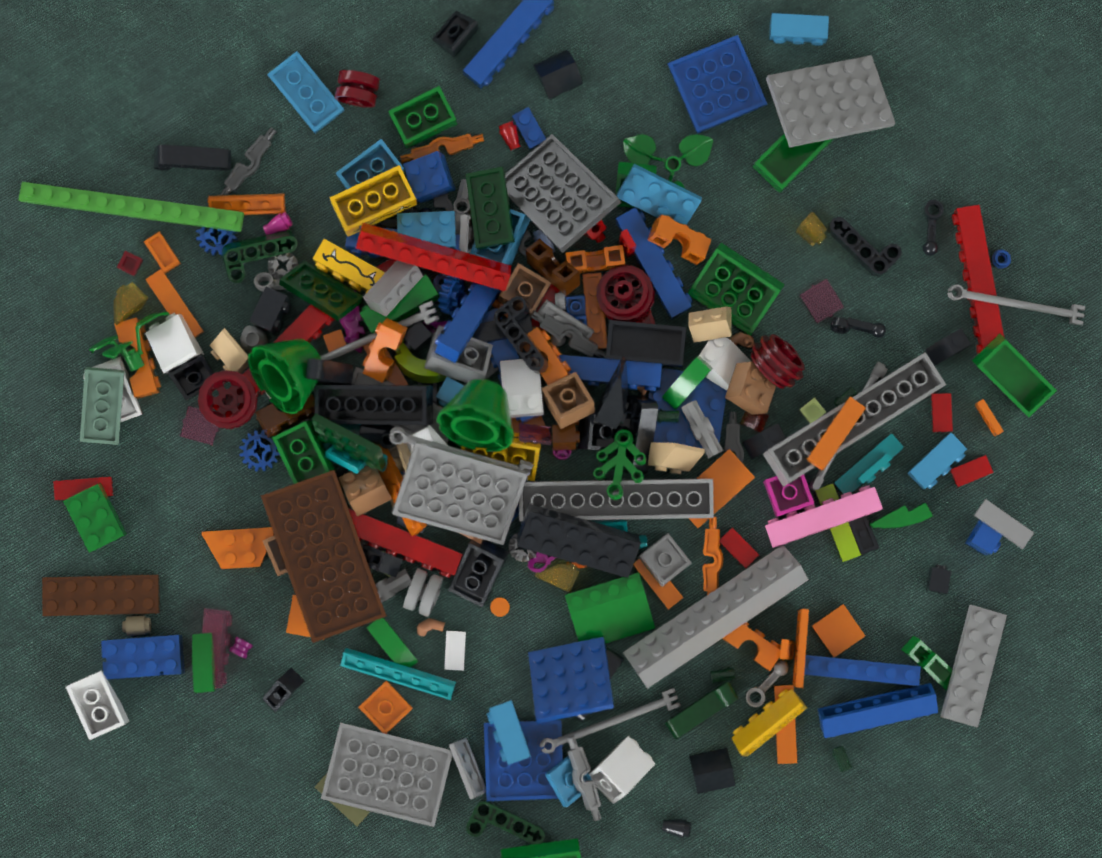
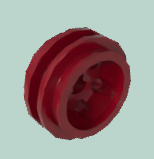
[596,265,655,322]
[751,334,805,389]
[198,370,258,429]

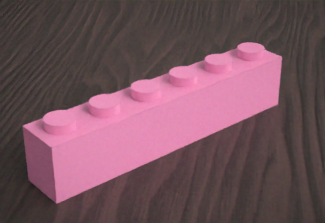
[765,485,883,548]

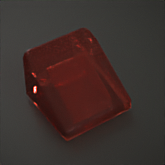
[740,411,769,432]

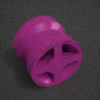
[553,450,572,460]
[229,636,253,659]

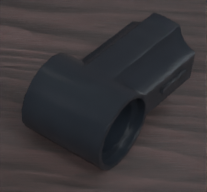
[359,424,397,449]

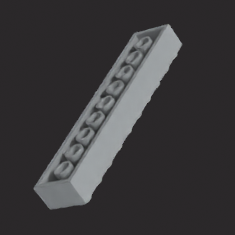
[763,352,946,487]
[519,478,714,521]
[623,545,808,689]

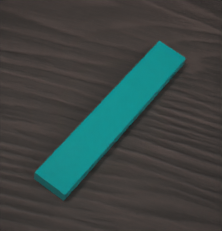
[340,647,456,700]

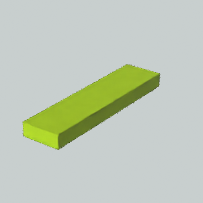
[815,484,861,562]

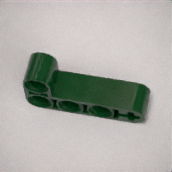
[222,231,297,283]
[665,681,739,740]
[466,800,545,844]

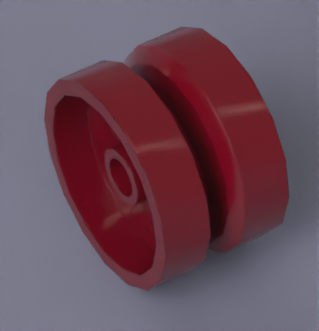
[335,70,380,108]

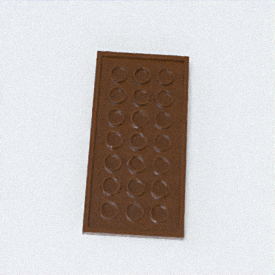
[261,470,386,643]

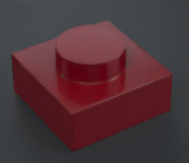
[117,251,143,277]

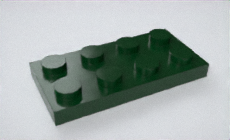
[465,167,515,249]
[279,260,363,321]
[312,414,386,471]

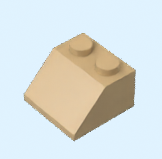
[689,307,732,343]
[210,329,249,373]
[648,442,705,475]

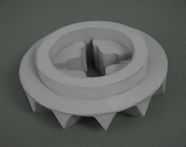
[268,252,298,279]
[509,532,536,562]

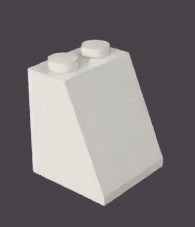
[145,313,204,373]
[589,736,655,804]

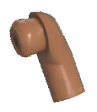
[728,332,754,348]
[417,618,445,636]

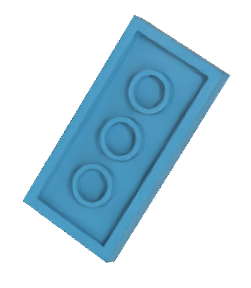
[267,51,345,134]
[616,164,702,225]

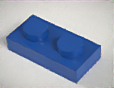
[512,107,546,150]

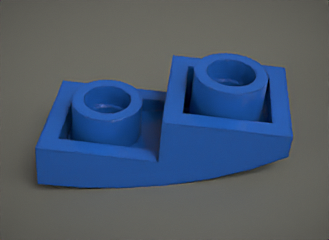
[565,294,587,325]

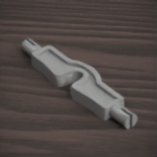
[567,736,602,821]

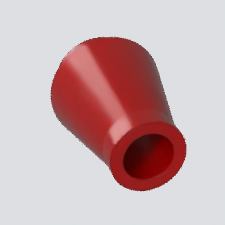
[499,121,521,151]

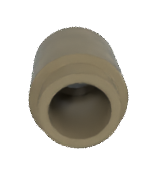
[122,616,151,636]

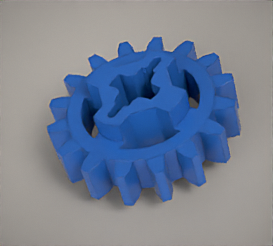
[196,227,238,256]
[438,275,465,315]
[239,430,280,472]

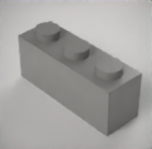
[363,260,423,316]

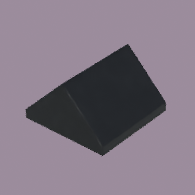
[432,11,478,58]
[533,50,583,100]
[168,354,214,400]
[689,748,735,794]

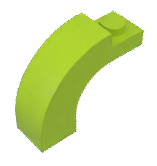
[394,340,451,383]

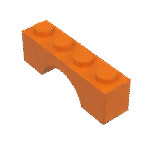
[115,317,161,399]

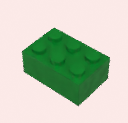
[388,86,457,149]
[272,420,336,484]
[63,483,127,553]

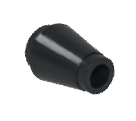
[662,819,691,839]

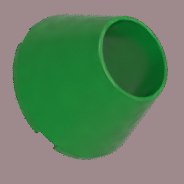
[248,338,322,414]
[436,379,514,452]

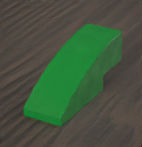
[662,356,713,410]
[870,503,933,529]
[366,617,418,668]
[192,633,216,693]
[901,635,952,691]

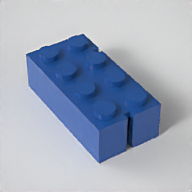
[101,635,185,679]

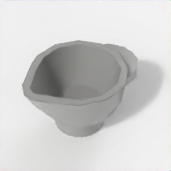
[240,325,268,353]

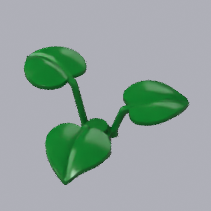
[623,134,713,189]
[89,312,170,371]

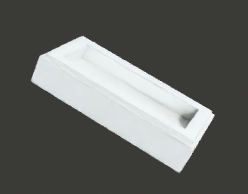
[444,631,466,670]

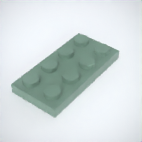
[80,367,125,445]

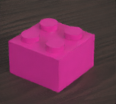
[763,474,814,517]

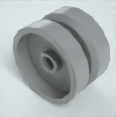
[403,568,443,617]

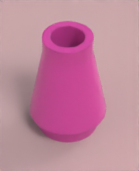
[263,212,293,235]

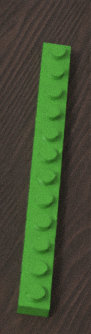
[18,182,244,232]

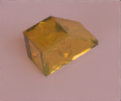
[796,212,827,247]
[113,282,148,325]
[535,562,579,593]

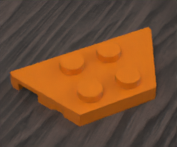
[202,527,274,569]

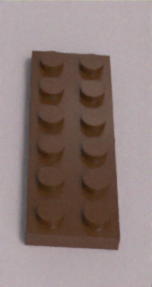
[42,575,160,616]

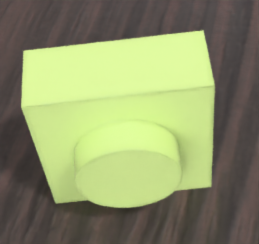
[799,398,826,424]

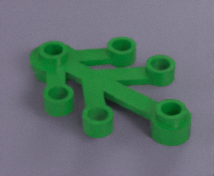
[593,430,647,500]

